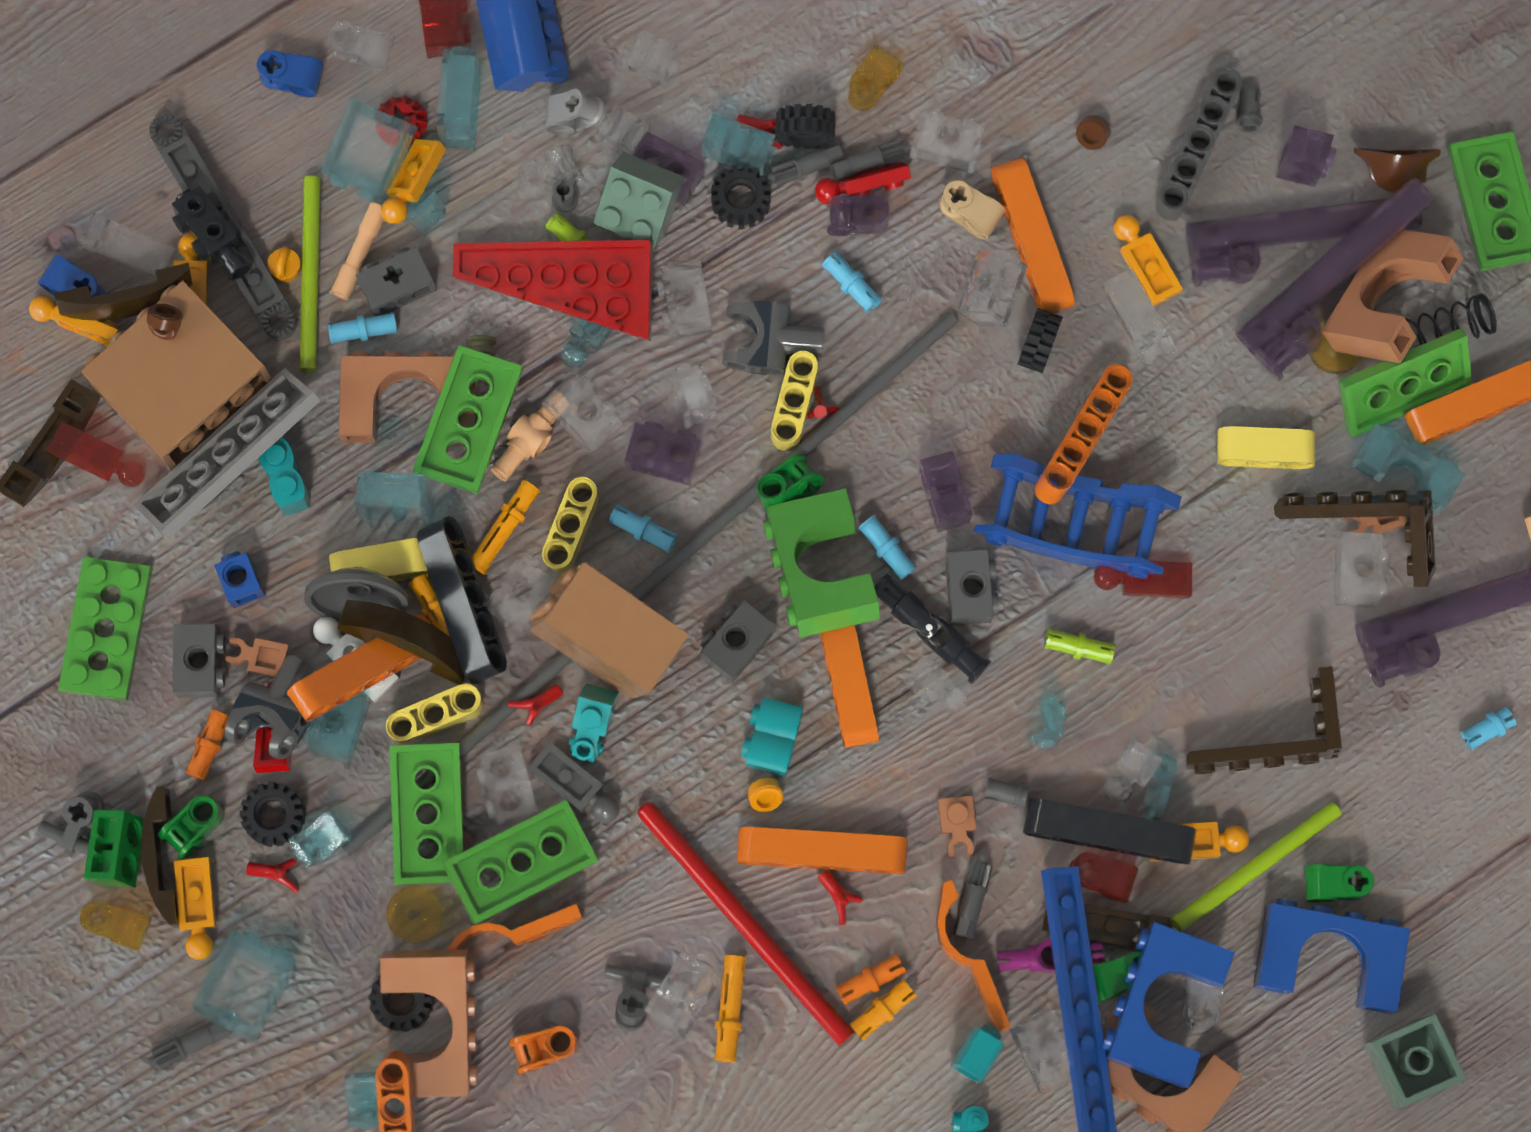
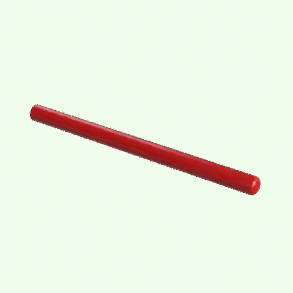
[637,802,855,1046]

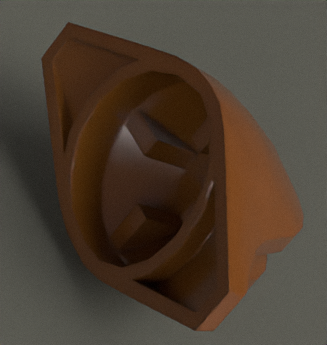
[1354,148,1441,193]

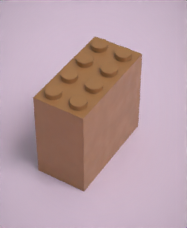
[80,280,272,470]
[529,562,689,699]

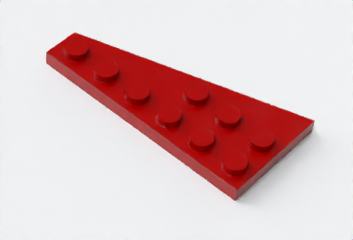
[453,240,653,342]

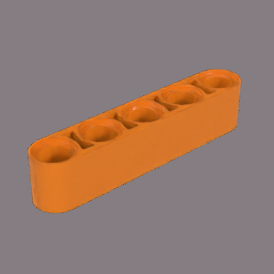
[991,157,1075,313]
[1403,360,1531,447]
[1034,364,1133,505]
[287,613,432,722]
[820,625,879,749]
[736,827,908,874]
[376,1051,416,1132]

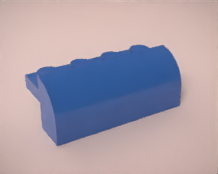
[476,0,570,92]

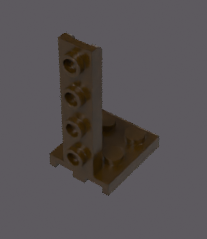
[1274,490,1436,587]
[1186,666,1342,774]

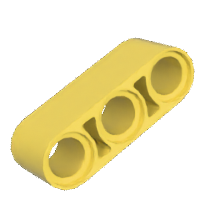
[771,351,818,451]
[1217,426,1315,469]
[542,477,599,576]
[329,538,429,582]
[386,684,484,745]

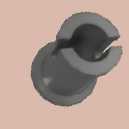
[1236,88,1263,132]
[552,179,578,213]
[984,778,1029,809]

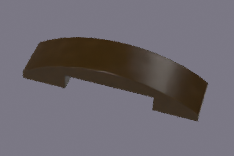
[54,263,192,321]
[0,379,100,507]
[337,600,465,685]
[141,786,179,928]
[1042,904,1184,950]

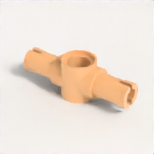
[490,392,568,482]

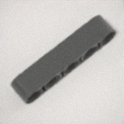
[1155,67,1242,220]

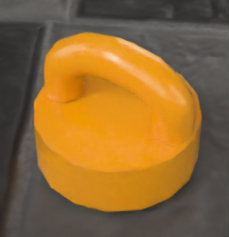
[267,246,302,283]
[747,777,783,812]

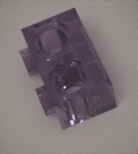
[1276,125,1336,188]
[633,131,705,206]
[624,421,701,486]
[918,451,972,532]

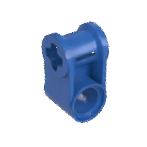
[257,50,324,97]
[37,255,106,297]

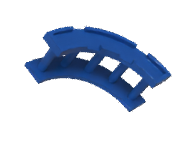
[974,453,1182,579]

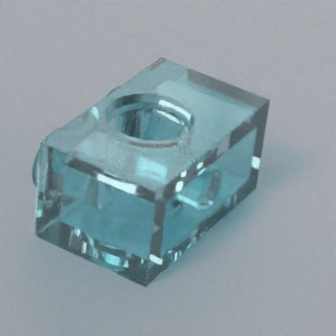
[702,113,776,176]
[304,692,371,765]

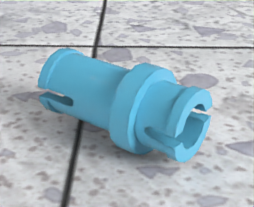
[1460,706,1517,751]

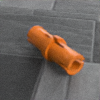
[184,709,229,781]
[835,953,907,1006]

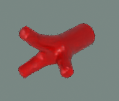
[736,114,783,149]
[807,386,839,419]
[507,684,563,726]
[246,858,299,893]
[818,870,862,925]

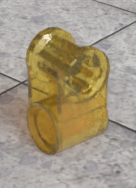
[848,45,904,111]
[79,901,152,951]

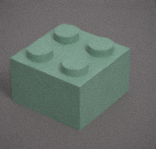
[594,152,685,249]
[1364,1013,1466,1109]

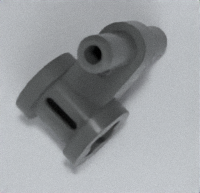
[38,791,105,855]
[604,964,674,1031]

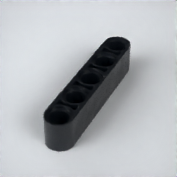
[417,516,507,684]
[1023,798,1197,865]

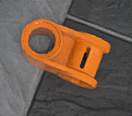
[508,1026,579,1075]

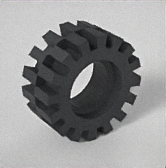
[775,104,836,149]
[711,164,771,229]
[1017,308,1063,373]
[240,782,306,847]
[369,975,435,1032]

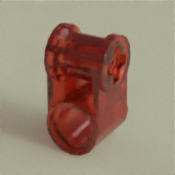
[1068,852,1139,903]

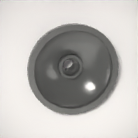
[304,567,409,622]

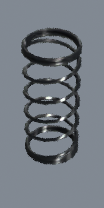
[1405,293,1497,350]

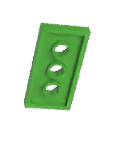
[1447,131,1531,272]
[1339,328,1472,437]
[413,345,523,494]
[58,557,153,701]
[389,743,463,885]
[442,799,599,925]

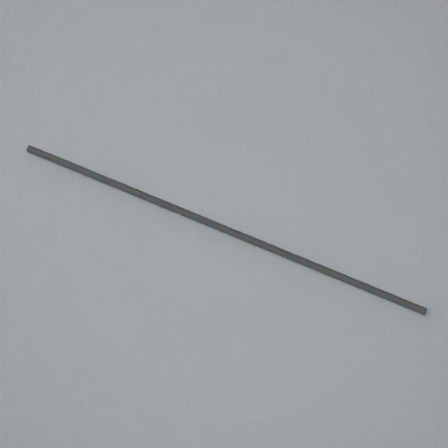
[341,312,958,856]

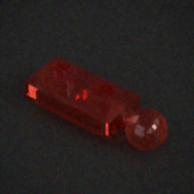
[46,421,145,487]
[1093,561,1192,599]

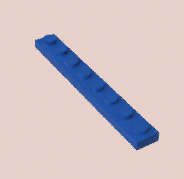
[1041,866,1117,1132]

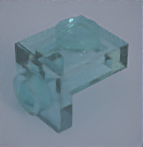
[405,190,447,235]
[1027,694,1067,750]
[289,810,352,867]
[345,1071,379,1130]

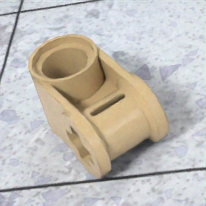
[939,180,1005,240]

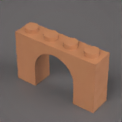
[1322,227,1464,364]
[339,352,479,443]
[380,950,478,1097]
[1101,991,1243,1132]

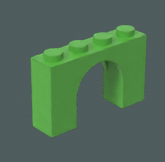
[762,488,880,638]

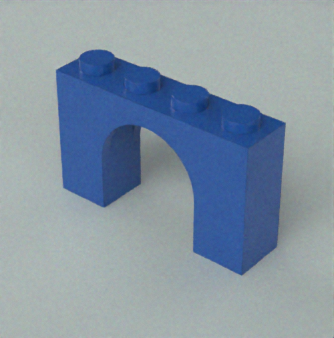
[1253,899,1410,1014]
[1102,922,1235,1088]

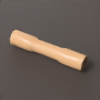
[330,202,384,300]

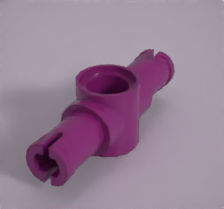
[996,940,1104,974]

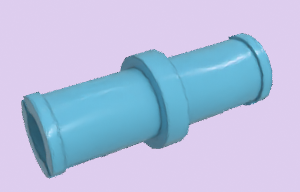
[822,251,883,313]
[327,312,397,344]
[608,504,678,553]
[858,515,917,581]

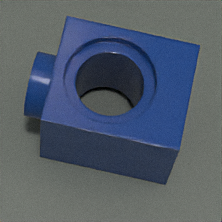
[214,552,265,609]

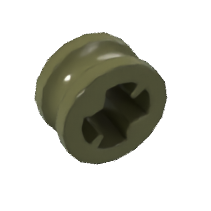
[466,335,496,357]

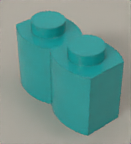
[259,437,310,516]
[741,697,803,777]
[950,1024,1005,1084]

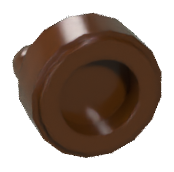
[1076,115,1111,150]
[147,304,182,340]

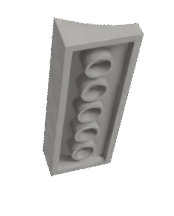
[134,368,321,540]

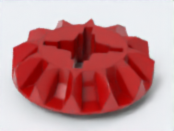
[374,95,428,147]

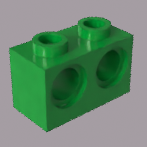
[84,810,144,888]

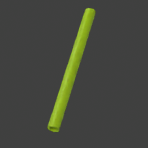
[299,176,321,372]
[1170,802,1342,932]

